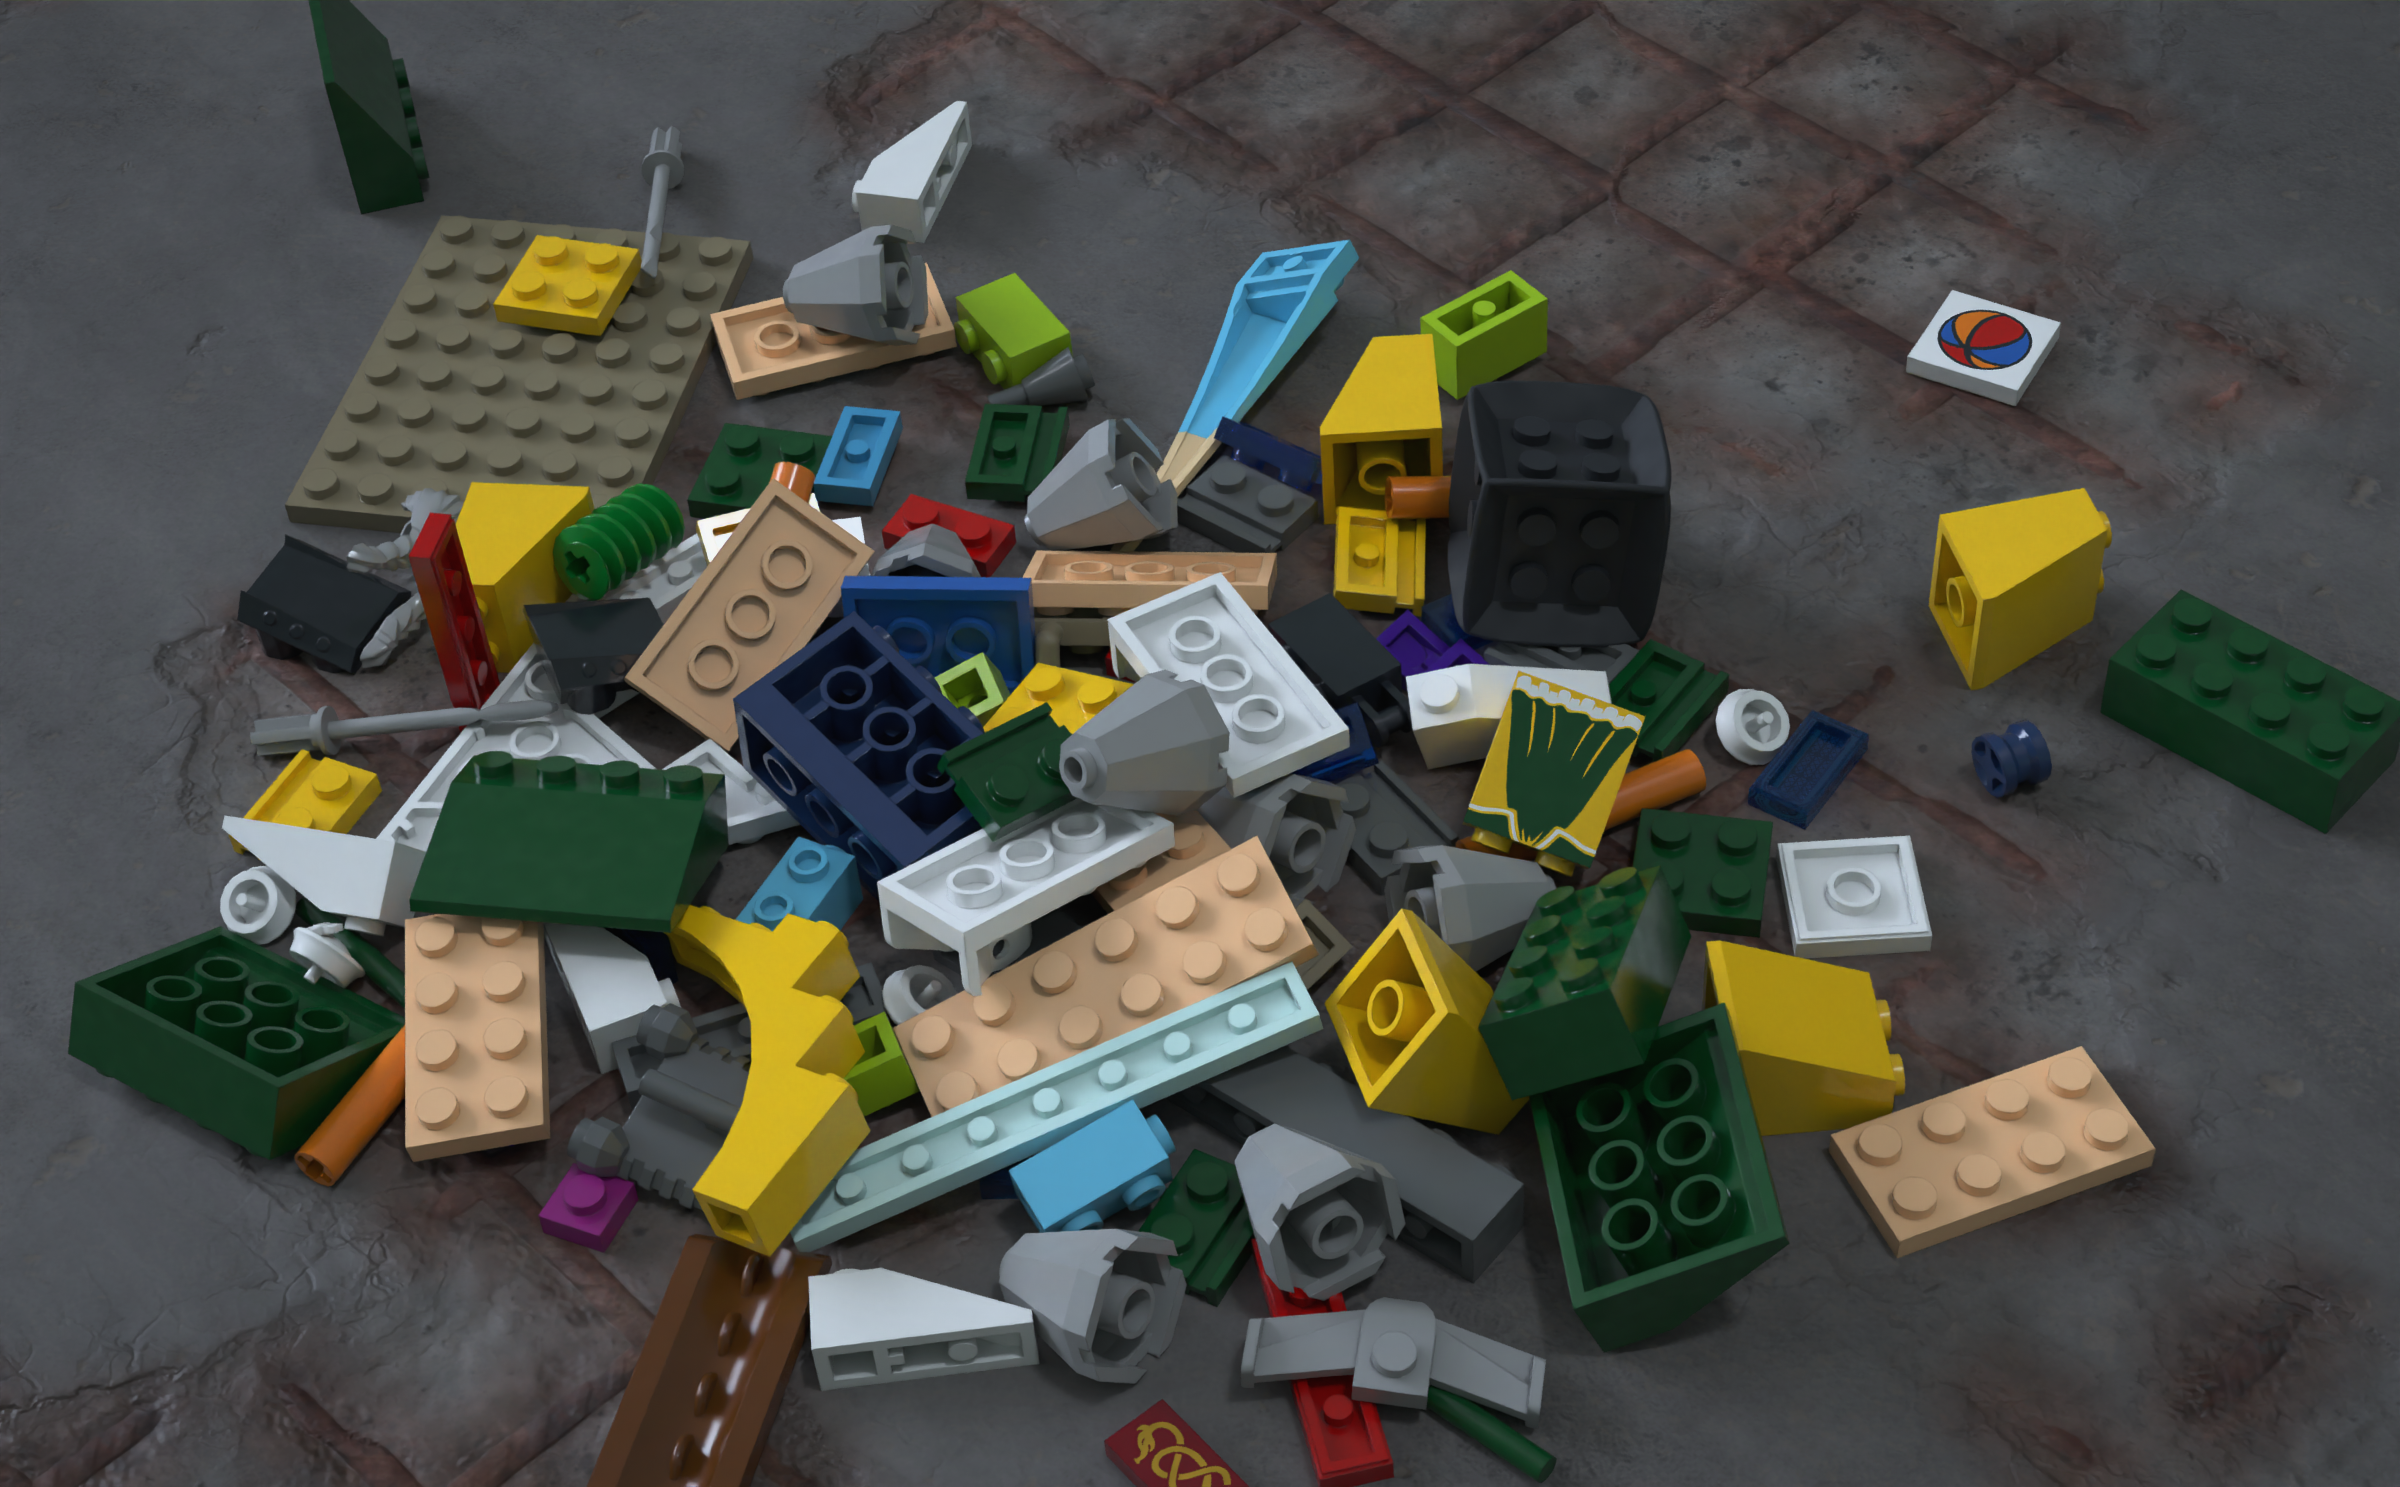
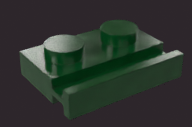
[965,404,1070,502]
[1609,639,1729,762]
[937,702,1077,842]
[1139,1149,1255,1307]

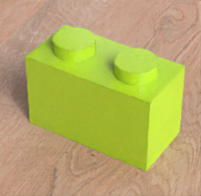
[1420,270,1548,400]
[954,273,1073,389]

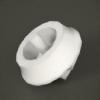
[1715,689,1790,765]
[220,865,296,945]
[289,922,365,988]
[882,965,958,1025]

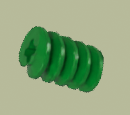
[553,483,685,601]

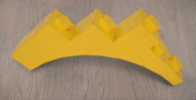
[662,905,870,1257]

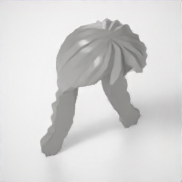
[346,488,464,668]

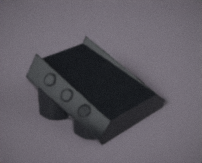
[237,534,411,675]
[523,597,664,715]

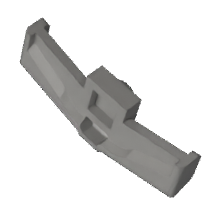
[1241,1297,1546,1428]

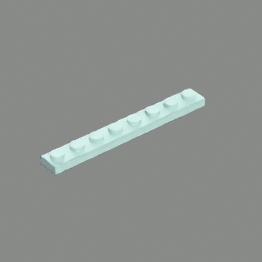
[790,961,1323,1252]

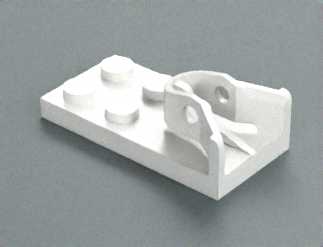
[1108,572,1350,798]
[877,798,1175,997]

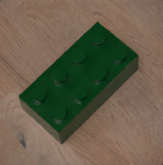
[2100,590,2400,834]
[1478,866,1692,1101]

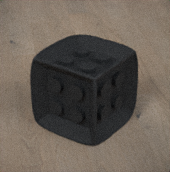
[1447,380,1672,648]

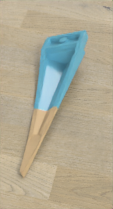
[1110,240,1359,551]

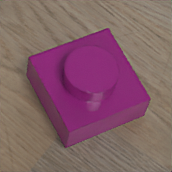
[538,1163,639,1253]

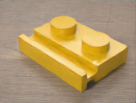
[1333,506,1426,617]
[229,749,382,861]

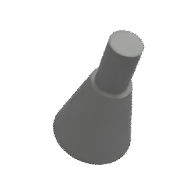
[987,347,1095,406]

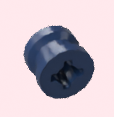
[1971,720,2052,798]

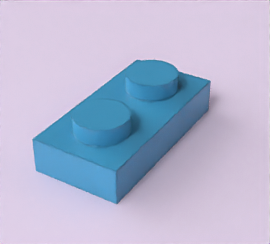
[813,406,903,506]

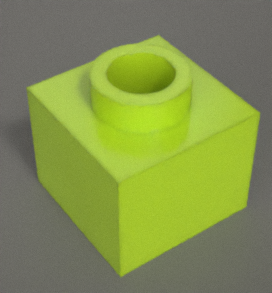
[935,652,1010,727]
[844,1011,920,1116]

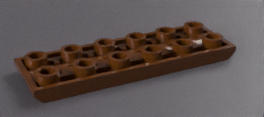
[586,1234,832,1487]

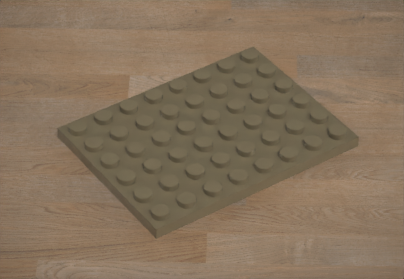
[285,215,753,533]

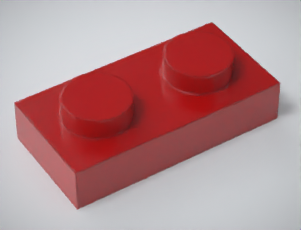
[882,494,1017,577]

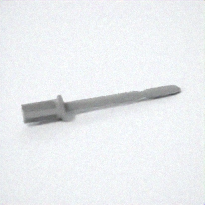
[640,126,684,279]
[250,700,559,757]

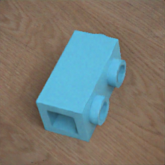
[735,836,863,931]
[1009,1099,1176,1233]

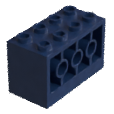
[733,611,985,903]

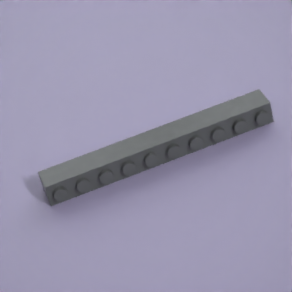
[933,909,1524,1284]

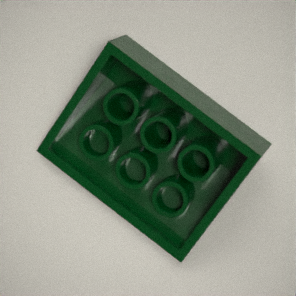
[308,0,430,215]
[409,751,729,933]
[68,926,405,1160]
[1529,1003,1790,1353]

